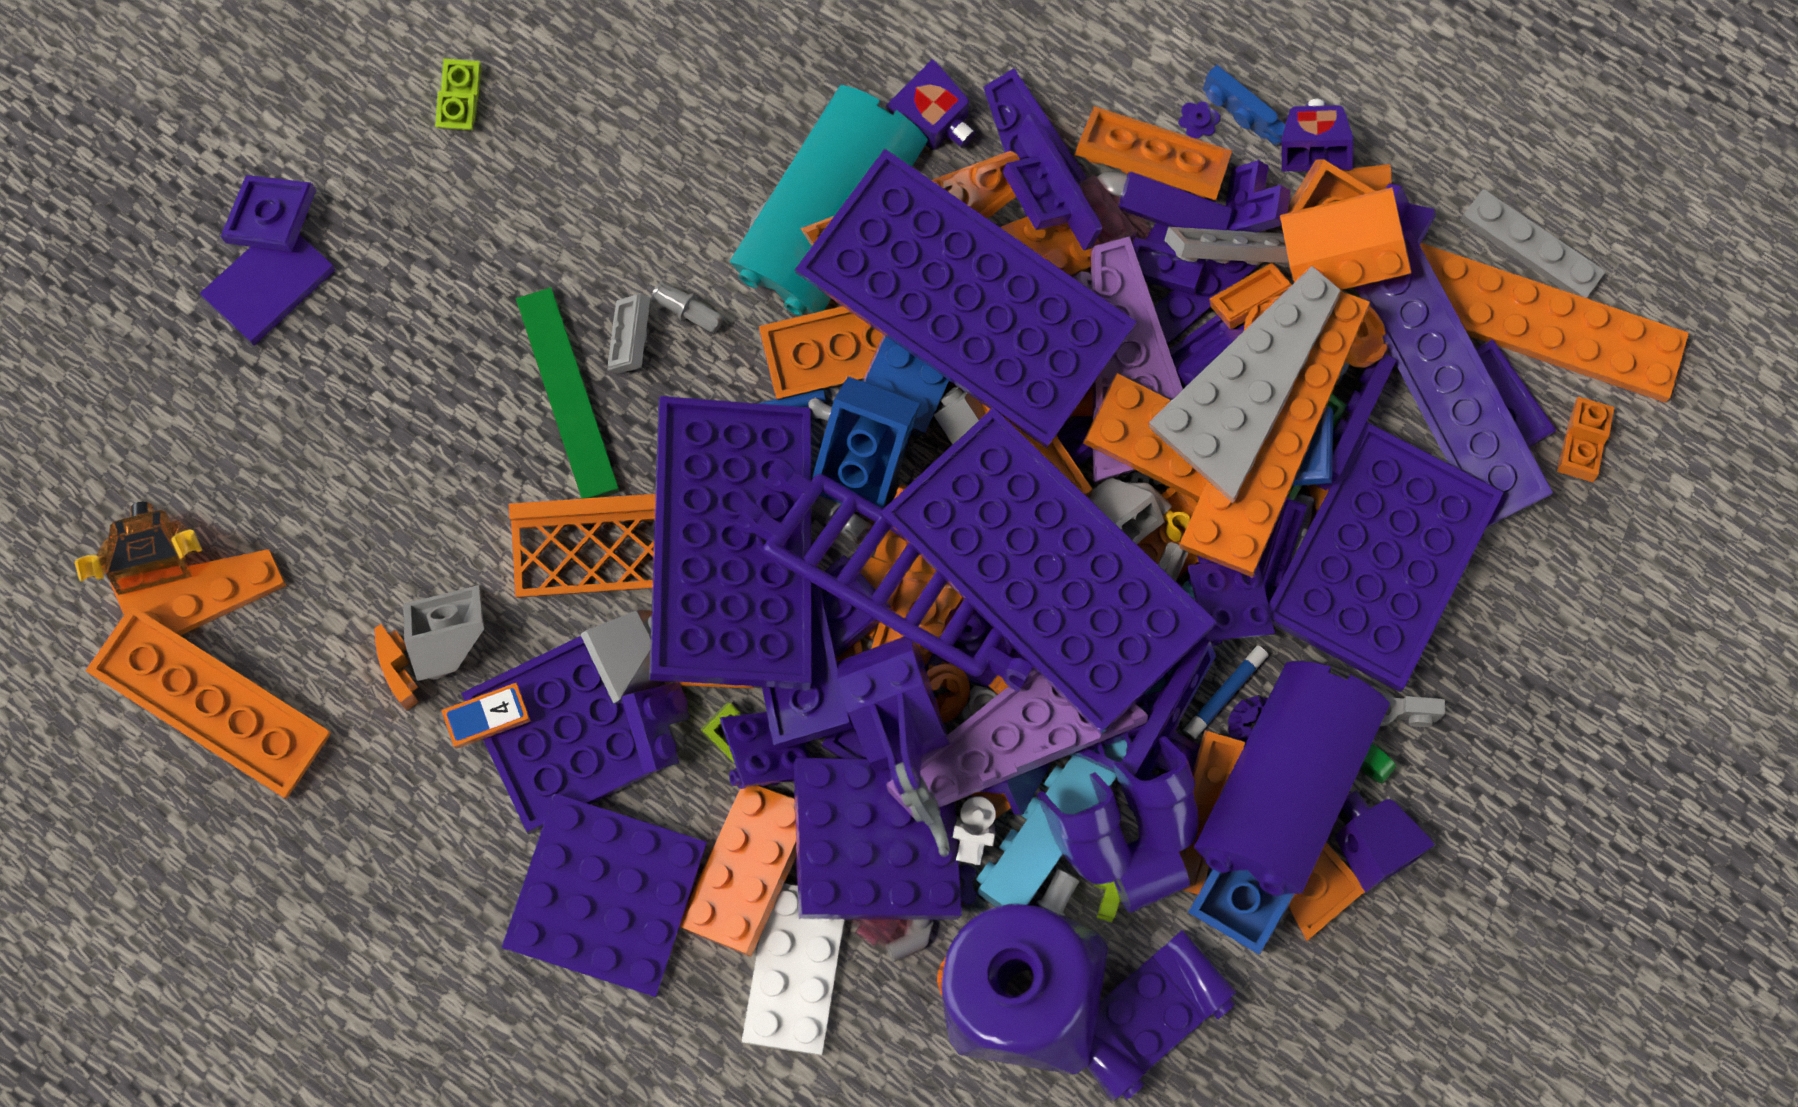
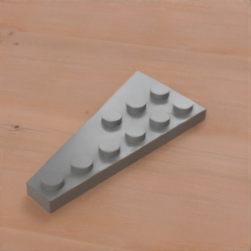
[1149,266,1340,504]

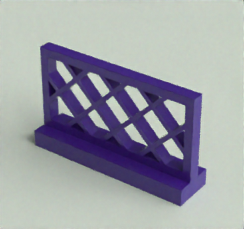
[1072,637,1216,781]

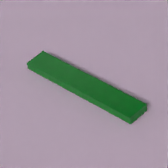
[515,287,619,499]

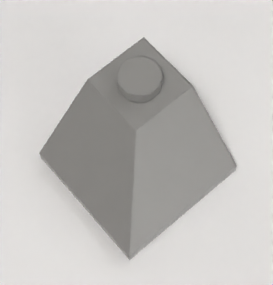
[403,585,484,681]
[580,610,666,704]

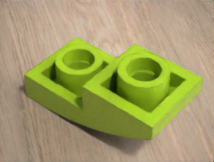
[435,58,482,131]

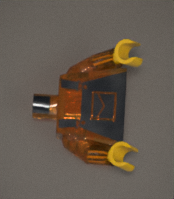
[75,501,202,595]

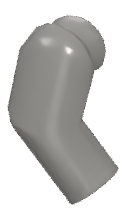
[886,919,933,962]

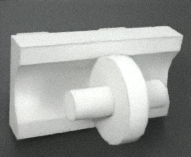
[953,796,995,865]

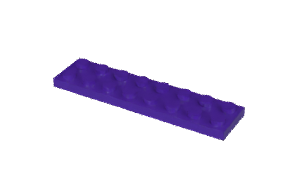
[1355,229,1553,529]

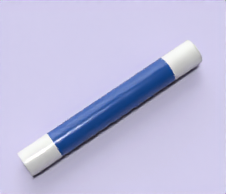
[1182,646,1269,741]

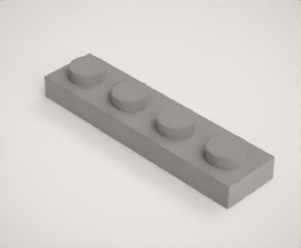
[1460,189,1606,298]
[1165,227,1290,267]

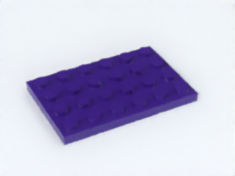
[1268,422,1504,692]

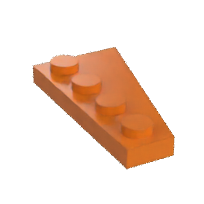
[110,549,287,635]

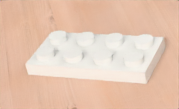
[742,884,844,1056]

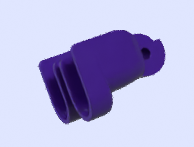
[1037,736,1199,913]

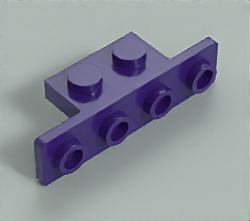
[1003,113,1102,250]

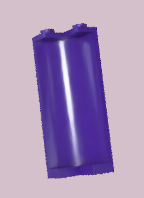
[1194,661,1390,896]

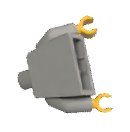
[1087,478,1190,544]

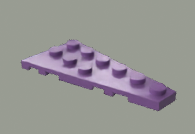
[1091,236,1183,483]
[886,668,1148,818]

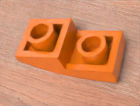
[1557,396,1614,483]
[375,624,419,711]

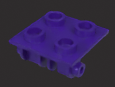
[1188,563,1275,646]
[720,712,810,789]

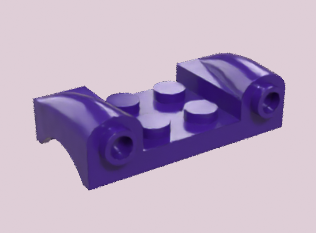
[1086,930,1236,1101]

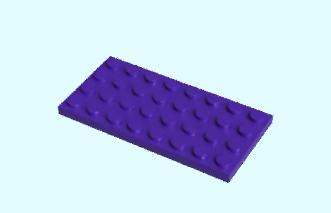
[795,149,1136,448]
[649,396,811,690]
[880,408,1217,735]

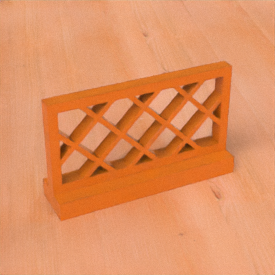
[508,494,655,598]

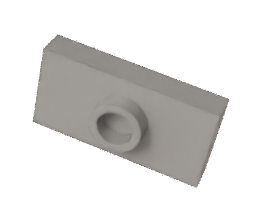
[607,293,650,374]

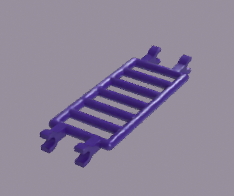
[734,458,1033,692]

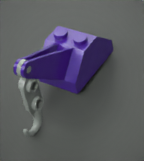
[838,636,950,857]

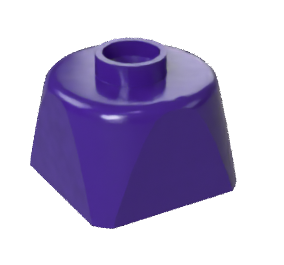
[942,904,1108,1075]

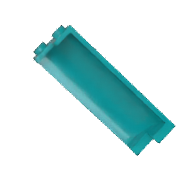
[729,84,928,316]

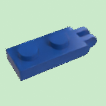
[1203,64,1285,145]

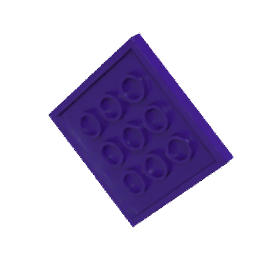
[461,636,666,835]
[794,758,962,920]
[501,793,707,997]

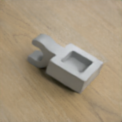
[1380,694,1445,727]

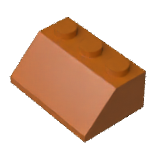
[1280,187,1411,290]

